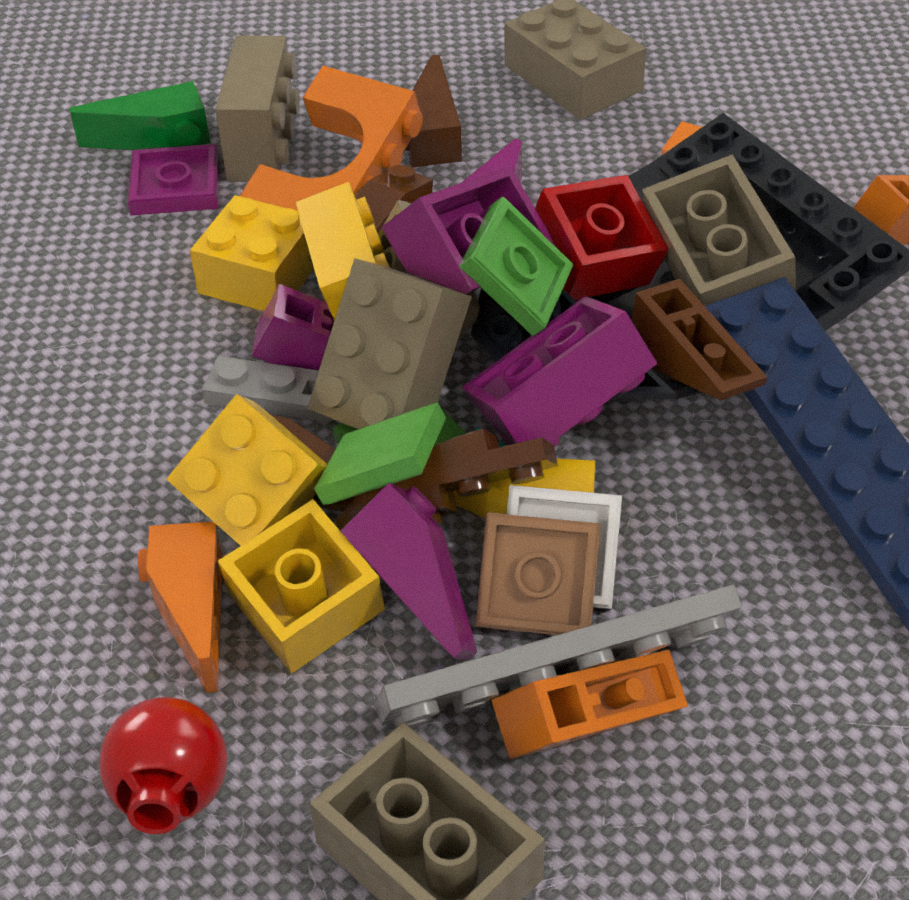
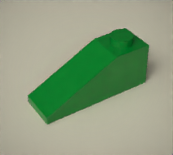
[69,81,210,150]

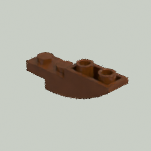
[336,429,558,531]

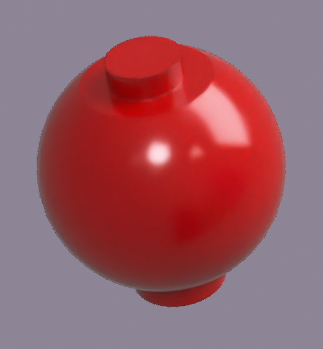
[99,697,227,834]

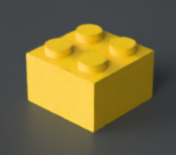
[190,195,314,311]
[166,394,327,546]
[218,499,385,674]

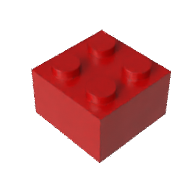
[535,175,669,300]

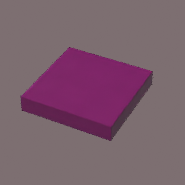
[128,144,219,216]

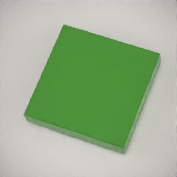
[459,196,573,336]
[314,402,446,505]

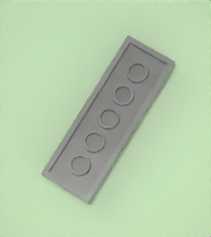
[374,584,742,728]

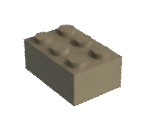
[504,0,646,120]
[215,35,300,182]
[642,154,796,306]
[307,258,472,429]
[309,722,545,900]

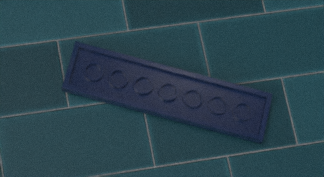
[705,277,909,631]

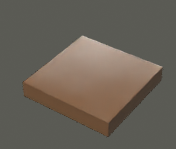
[475,512,601,635]

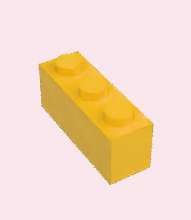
[296,182,390,321]

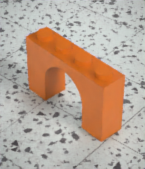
[240,66,423,211]

